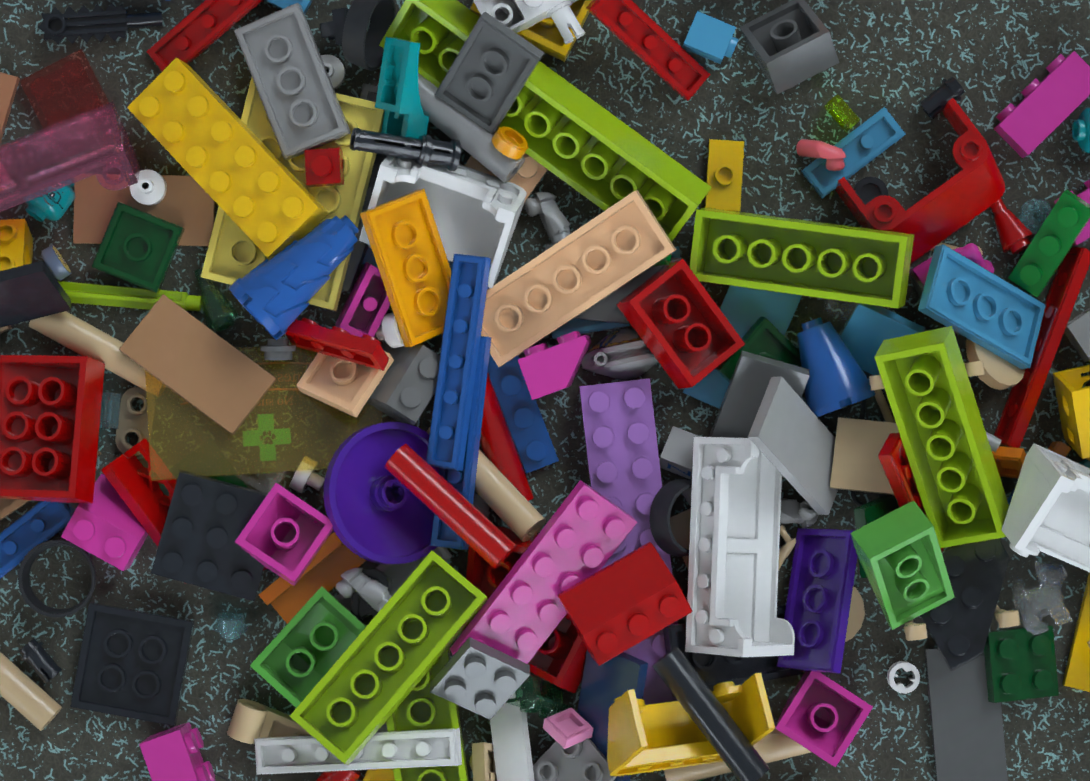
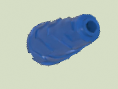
[228,215,359,341]

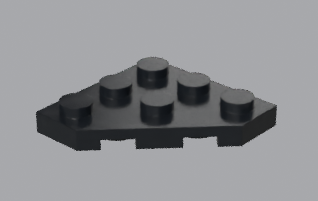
[920,538,1010,671]

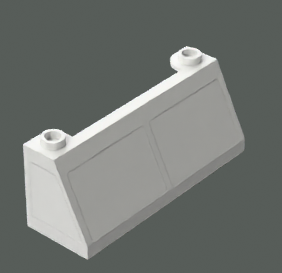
[685,437,795,657]
[1001,443,1090,572]

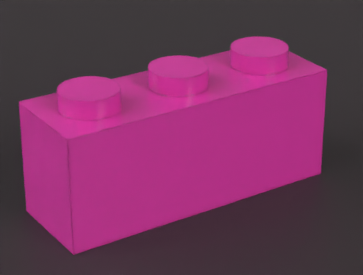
[993,51,1090,158]

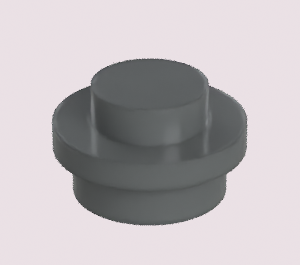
[260,338,296,360]

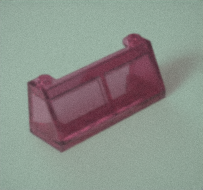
[0,101,141,212]

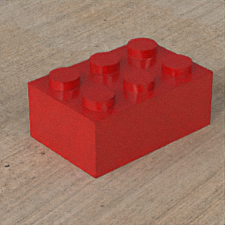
[616,259,745,389]

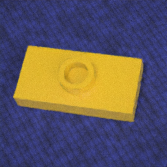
[705,139,744,212]

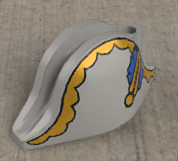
[581,328,658,380]

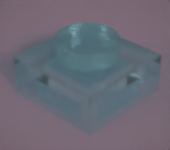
[99,392,121,429]

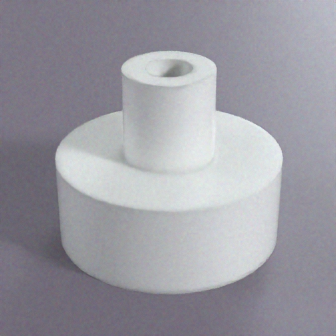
[321,55,346,90]
[130,169,167,206]
[376,313,404,348]
[289,456,325,493]

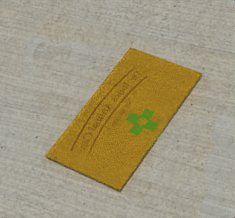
[145,346,382,481]

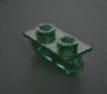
[506,675,573,719]

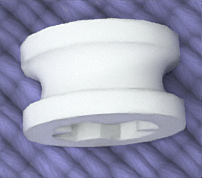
[887,661,920,694]

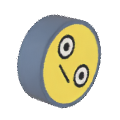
[41,244,72,280]

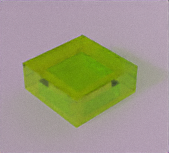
[824,94,860,133]

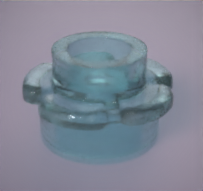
[1019,199,1052,233]
[213,612,248,640]

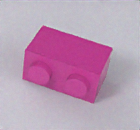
[335,262,390,337]

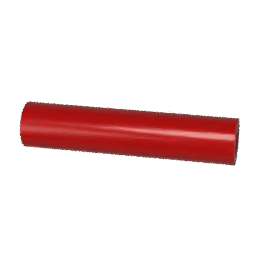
[480,373,534,501]
[385,444,517,569]

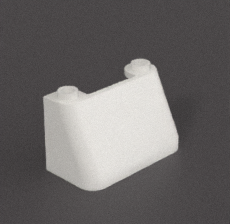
[359,156,527,288]

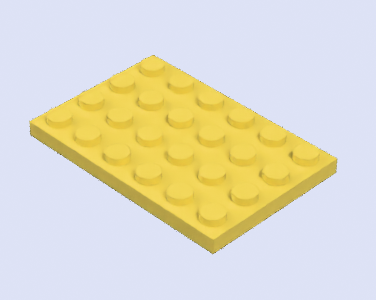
[201,77,385,311]

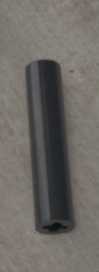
[652,646,770,781]

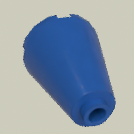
[797,317,876,417]

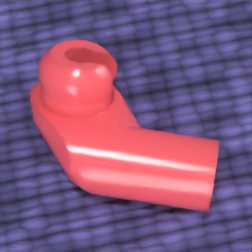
[796,139,846,171]

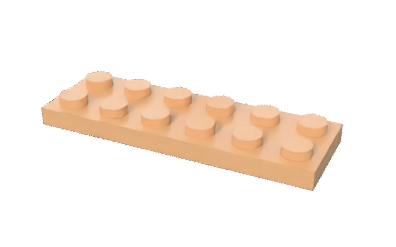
[481,190,676,367]

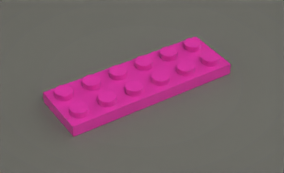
[450,480,637,664]

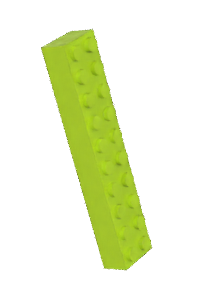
[379,0,712,242]

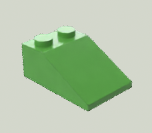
[850,501,955,630]
[250,586,366,708]

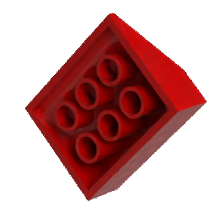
[0,355,105,503]

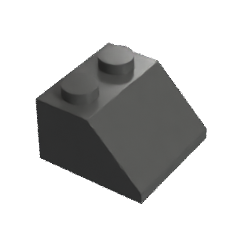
[739,0,840,94]
[367,341,440,426]

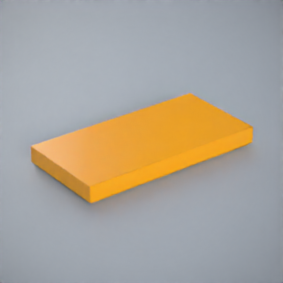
[360,189,452,347]

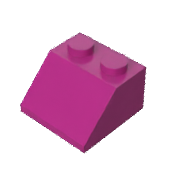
[61,474,148,571]
[235,483,333,586]
[775,671,873,767]

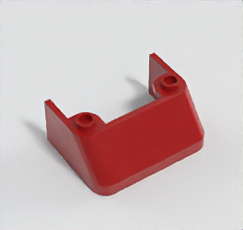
[835,98,1005,265]

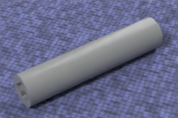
[418,73,525,183]

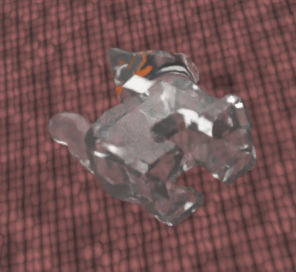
[1009,560,1072,635]

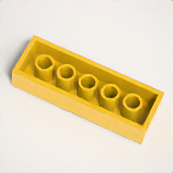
[127,57,329,259]

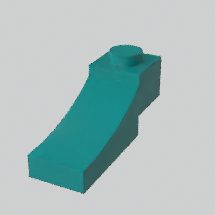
[375,37,429,139]

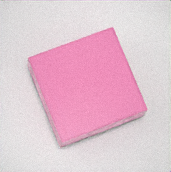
[543,707,594,749]

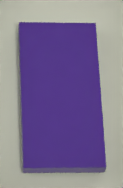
[777,528,858,673]

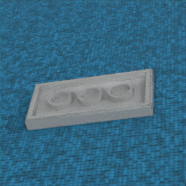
[234,3,351,161]
[748,376,838,515]

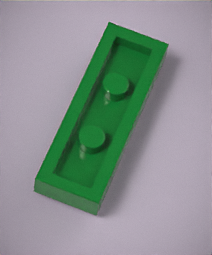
[1008,190,1090,297]

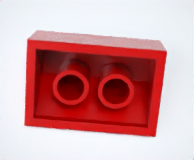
[557,542,693,666]

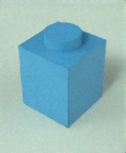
[682,11,739,64]

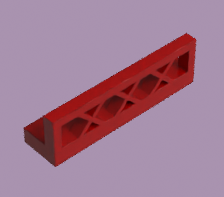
[101,438,177,547]

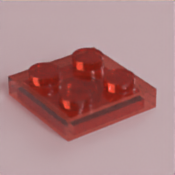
[19,49,115,144]

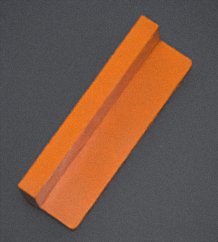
[259,532,366,624]

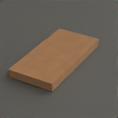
[73,173,216,247]
[119,294,276,436]

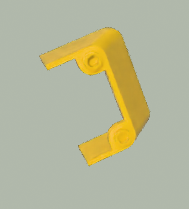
[607,673,775,776]

